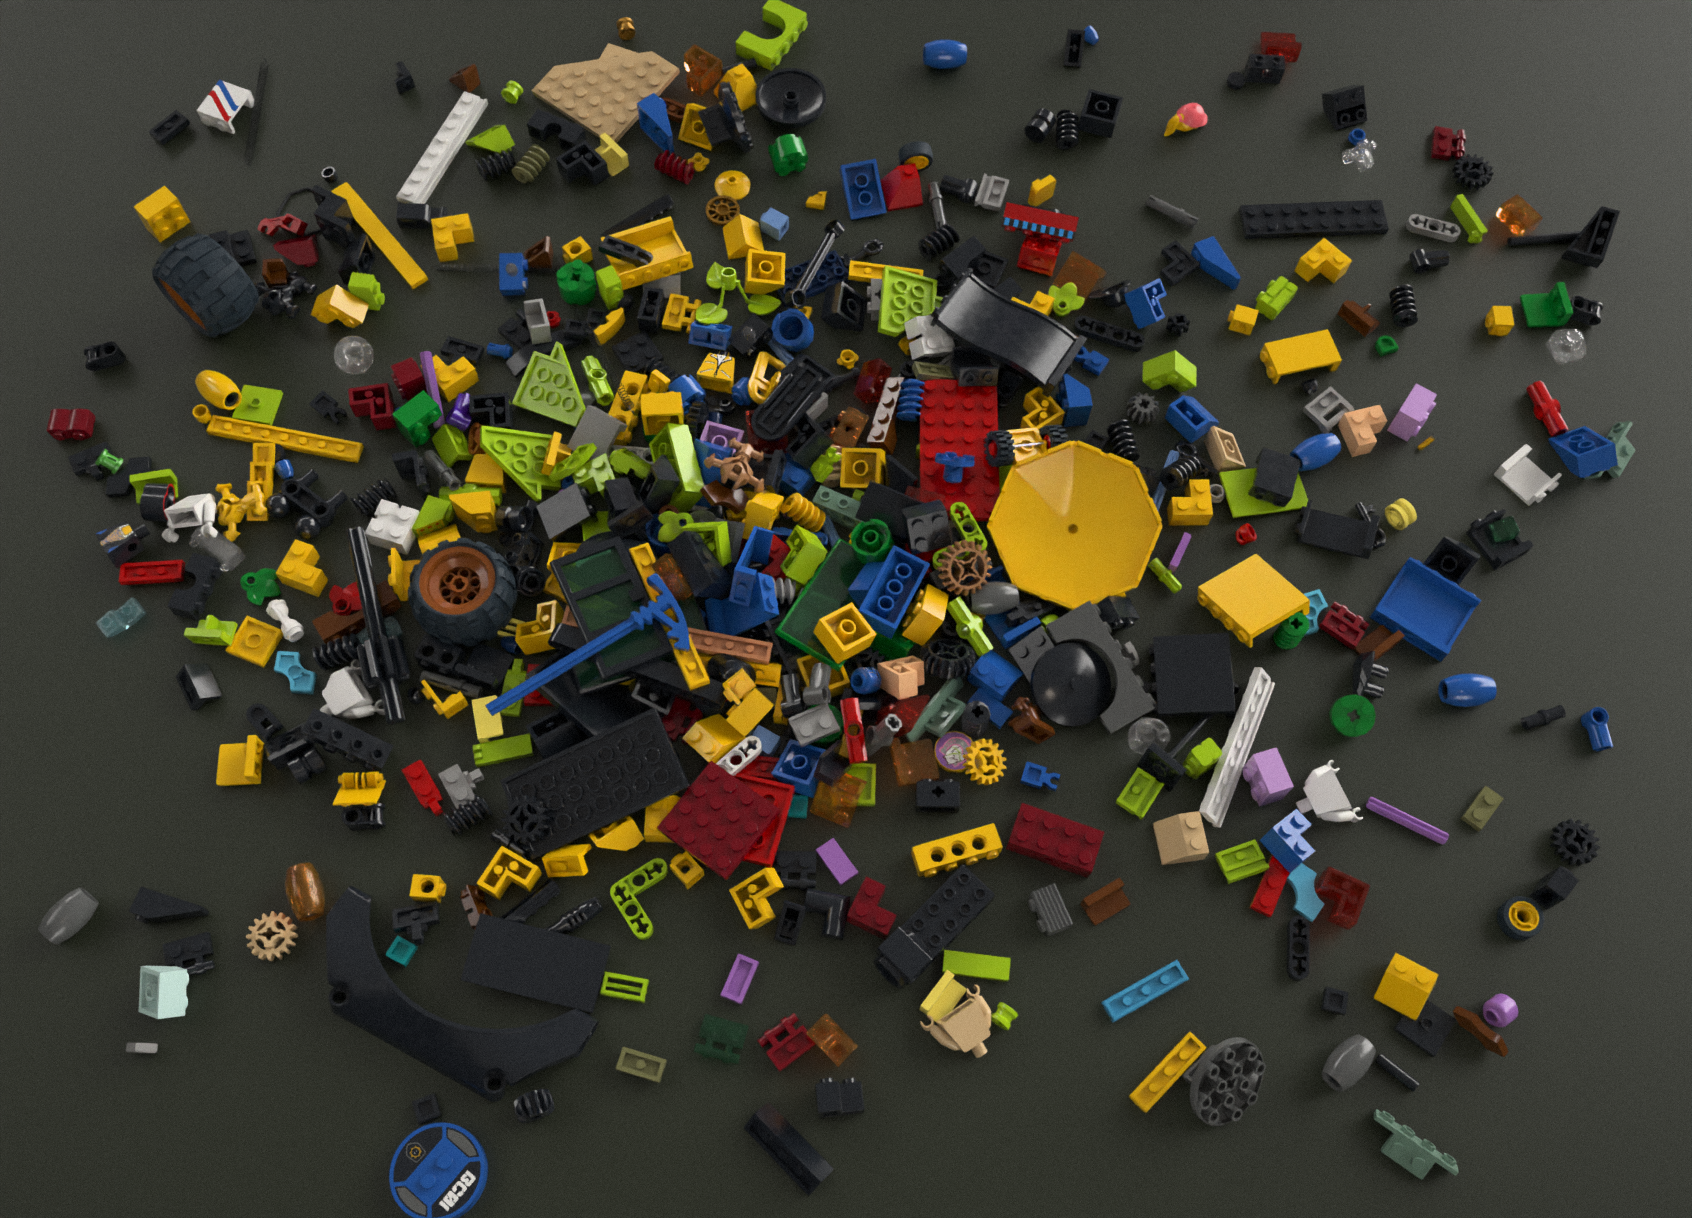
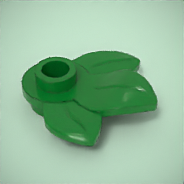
[240,568,281,606]

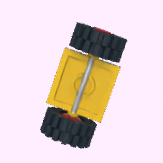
[984,425,1068,467]

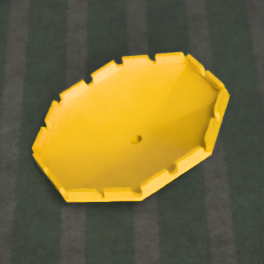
[987,440,1162,611]

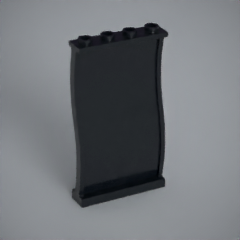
[931,268,1087,397]

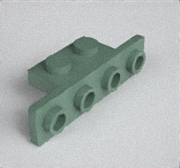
[1584,421,1635,480]
[904,677,966,745]
[1373,1109,1459,1180]

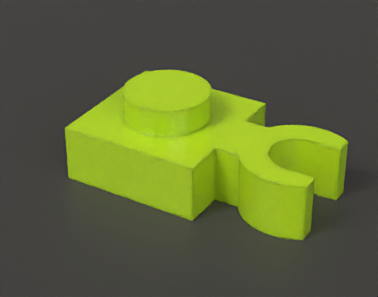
[809,447,841,483]

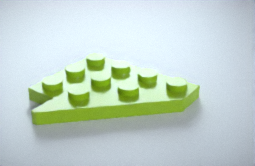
[878,265,943,337]
[512,341,586,428]
[480,425,561,503]

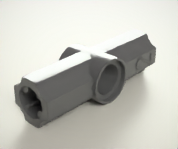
[864,714,902,757]

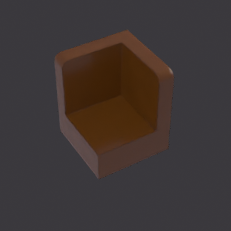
[262,258,288,288]

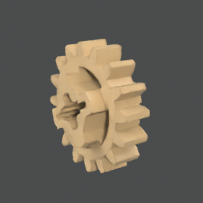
[246,911,298,962]

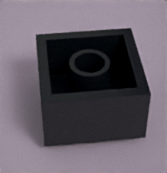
[1078,89,1123,138]
[901,499,952,555]

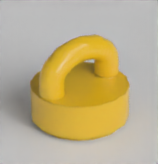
[898,336,916,355]

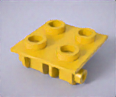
[333,771,386,807]

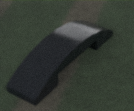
[506,329,582,378]

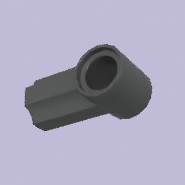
[803,663,832,706]

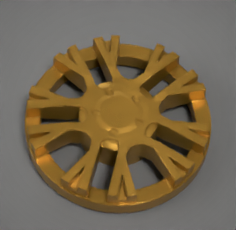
[706,195,740,226]

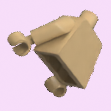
[920,985,991,1058]

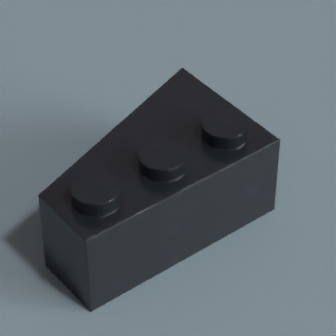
[1561,206,1620,269]
[667,531,733,598]

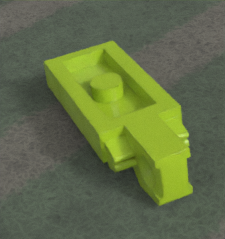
[500,659,527,717]

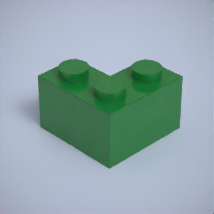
[393,390,442,448]

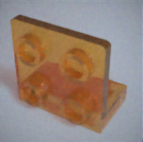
[1054,251,1107,301]
[889,738,940,787]
[810,773,867,828]

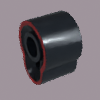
[140,483,175,521]

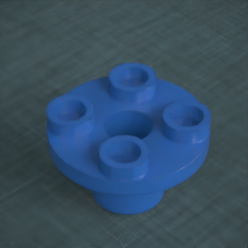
[935,452,975,483]

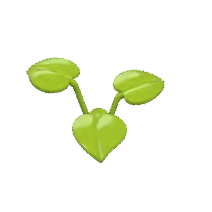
[695,262,781,325]

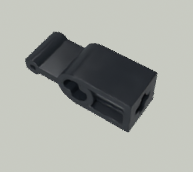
[396,203,448,229]

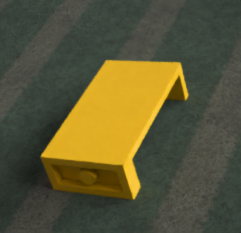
[1260,329,1342,385]

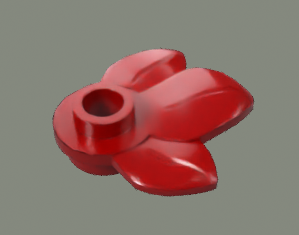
[329,582,362,616]

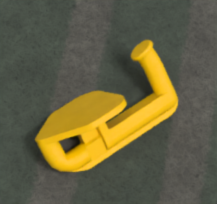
[748,352,786,405]

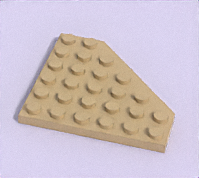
[532,51,680,143]

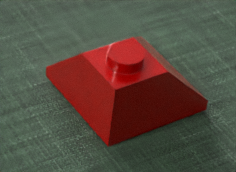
[880,163,923,211]

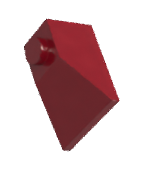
[273,235,319,267]

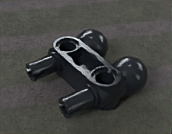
[265,468,348,540]

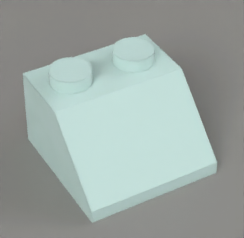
[139,966,189,1019]

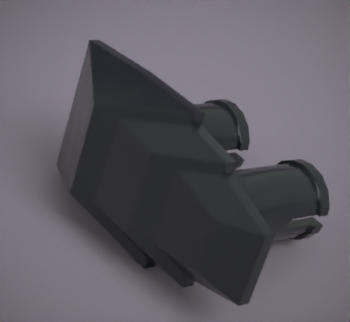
[1352,651,1389,698]

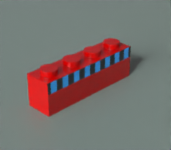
[1001,202,1079,244]

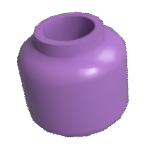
[1483,994,1518,1028]

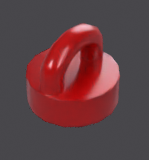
[1235,523,1257,545]

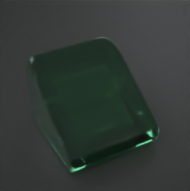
[1489,516,1520,543]

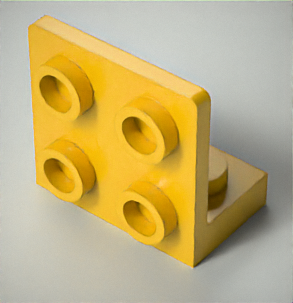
[388,548,420,601]
[216,735,264,786]

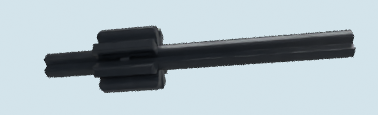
[346,527,410,725]

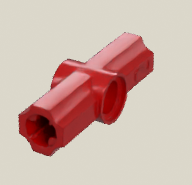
[1526,381,1569,437]
[840,698,868,764]

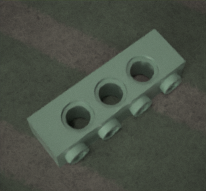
[812,485,865,529]

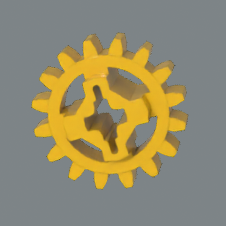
[962,739,1007,785]

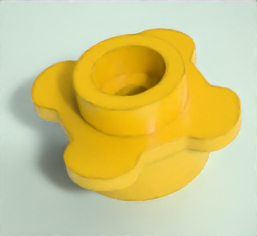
[688,152,709,171]
[837,350,859,370]

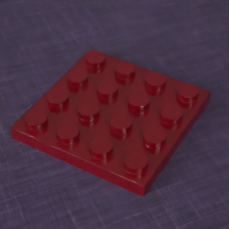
[657,761,780,880]

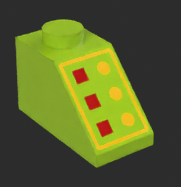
[412,495,455,538]

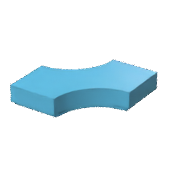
[1303,589,1328,637]
[274,651,317,694]
[1286,863,1325,922]

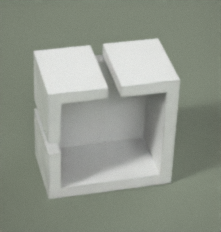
[904,315,955,360]
[365,499,420,555]

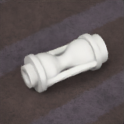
[266,599,304,642]

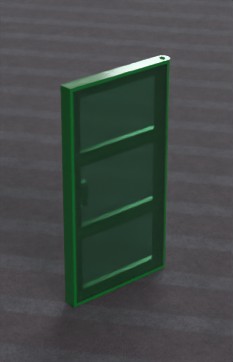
[775,538,865,672]

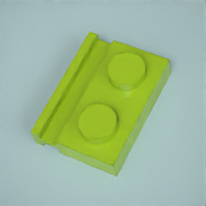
[1115,767,1164,820]
[1215,839,1269,884]

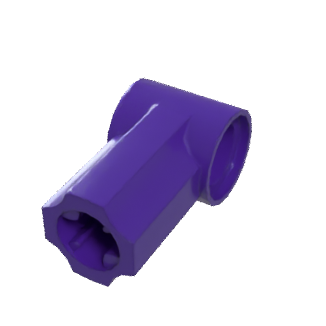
[445,393,472,432]

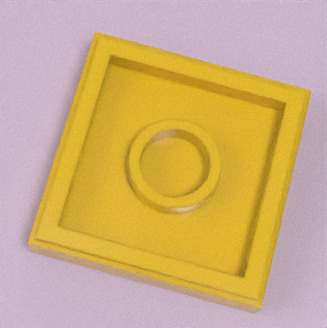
[225,616,283,668]

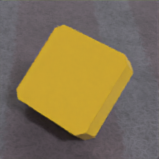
[1028,175,1056,207]

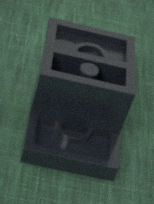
[311,185,356,248]

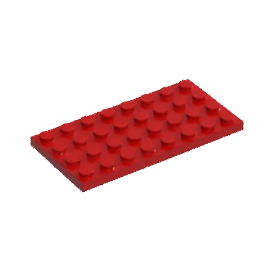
[919,379,1000,521]

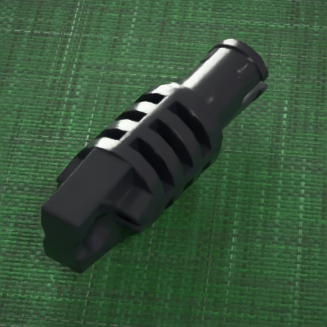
[545,897,603,934]

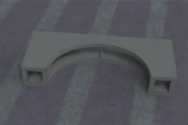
[1046,601,1155,735]

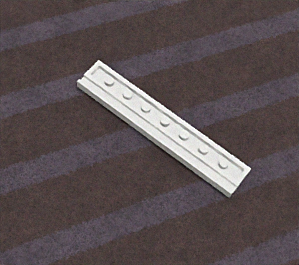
[396,91,488,204]
[1199,667,1275,828]

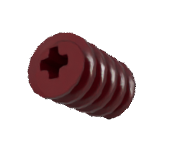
[654,150,694,185]

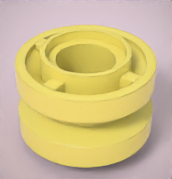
[1385,498,1417,530]

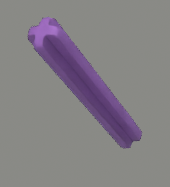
[420,351,445,428]
[1366,797,1449,844]

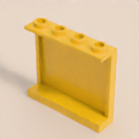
[601,216,694,290]
[1197,554,1310,648]

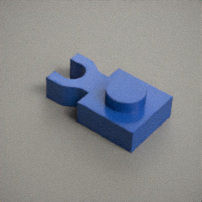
[1074,346,1109,376]
[1020,761,1060,792]

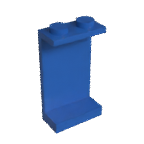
[729,526,774,607]
[968,565,1041,649]
[705,572,779,636]

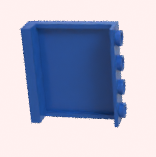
[1370,557,1482,662]

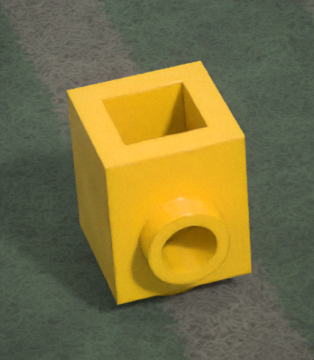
[1485,306,1514,336]

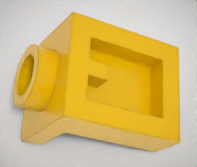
[722,668,756,705]

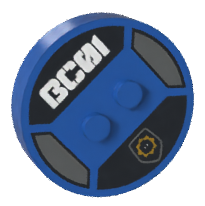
[389,1123,488,1218]

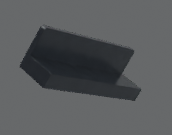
[743,1102,833,1196]

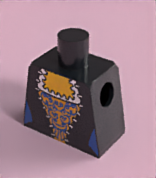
[95,521,150,568]

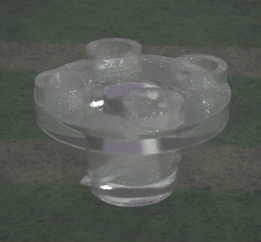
[1341,138,1377,172]
[1547,329,1587,364]
[334,336,374,374]
[1127,717,1170,755]

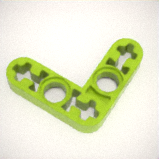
[932,502,987,571]
[610,858,668,940]

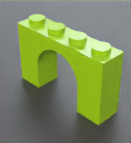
[735,0,808,71]

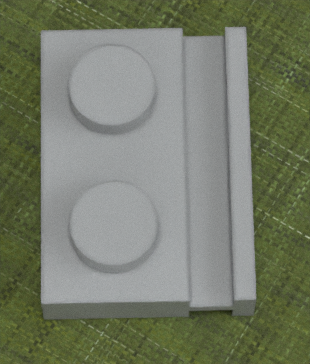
[974,173,1009,212]
[788,704,840,748]

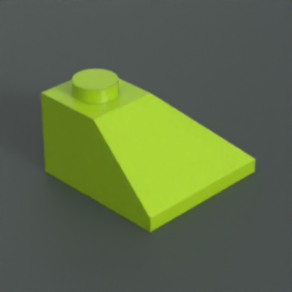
[465,125,515,153]

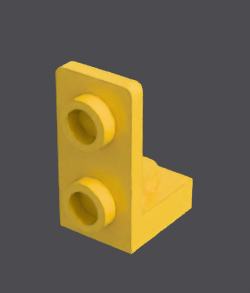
[421,679,469,719]

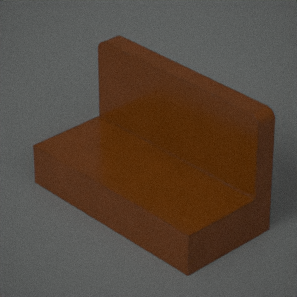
[1354,625,1405,662]
[1080,877,1130,926]

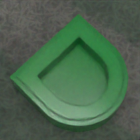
[1375,335,1399,357]

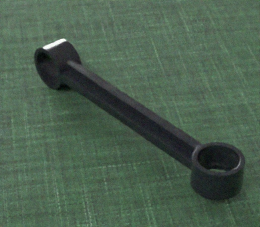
[785,218,845,309]

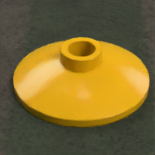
[715,170,751,200]

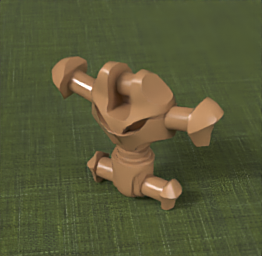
[704,437,764,493]

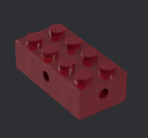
[1006,803,1104,878]

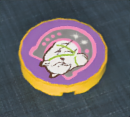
[934,731,973,773]

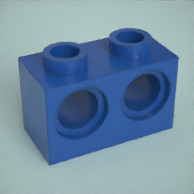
[688,319,732,351]

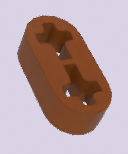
[468,422,485,456]

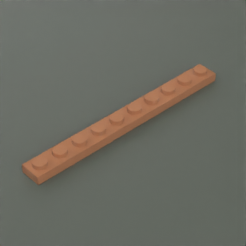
[562,606,773,665]

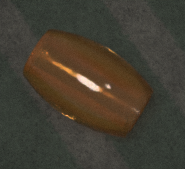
[285,862,325,922]

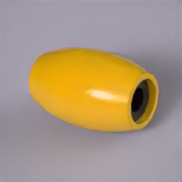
[195,370,242,410]

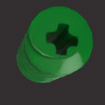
[1273,612,1310,650]

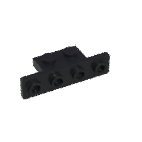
[761,615,802,676]

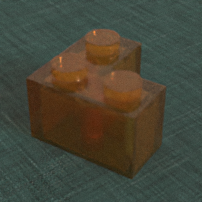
[684,44,723,97]

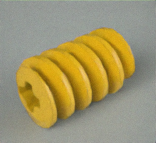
[781,493,826,533]

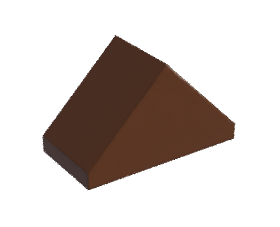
[449,63,481,93]
[524,236,554,268]

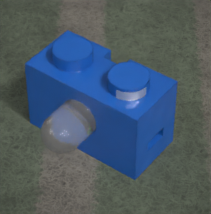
[499,253,528,295]

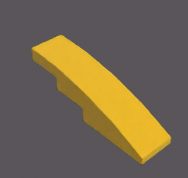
[247,443,275,521]

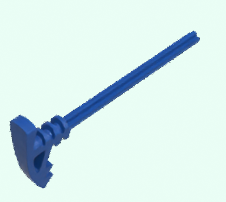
[485,573,689,716]

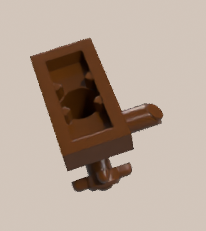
[1007,697,1055,744]

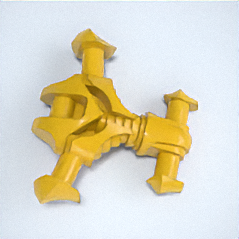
[215,481,267,542]

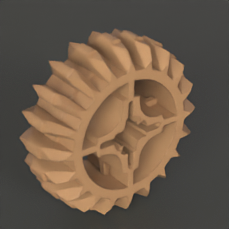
[937,540,993,596]

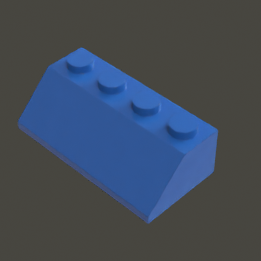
[858,545,930,639]

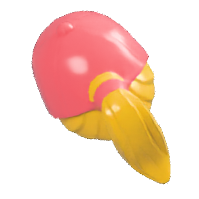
[1164,103,1207,136]

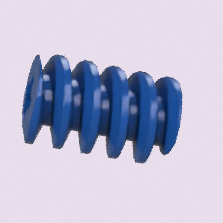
[896,379,925,422]

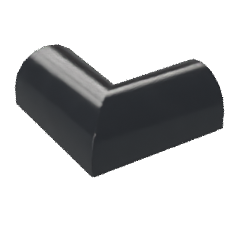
[804,888,851,940]

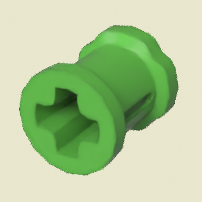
[95,449,123,474]

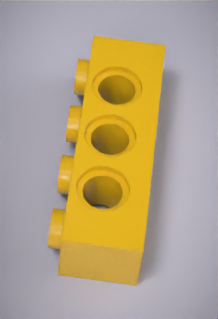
[609,370,650,446]
[911,823,1003,878]

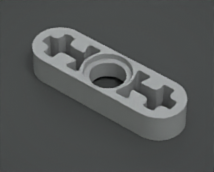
[1406,214,1461,242]

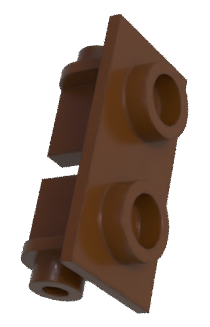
[460,885,492,929]

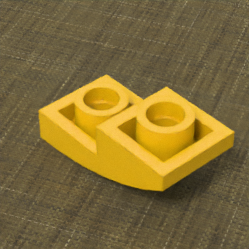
[593,307,626,345]

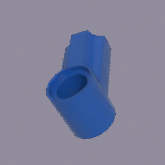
[1581,707,1613,751]

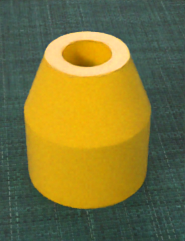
[192,404,212,424]

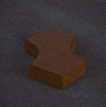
[700,480,750,515]
[1452,1006,1509,1057]

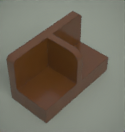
[1337,299,1380,337]

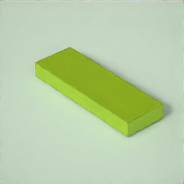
[942,950,1011,982]

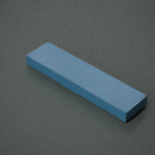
[1101,960,1189,1023]

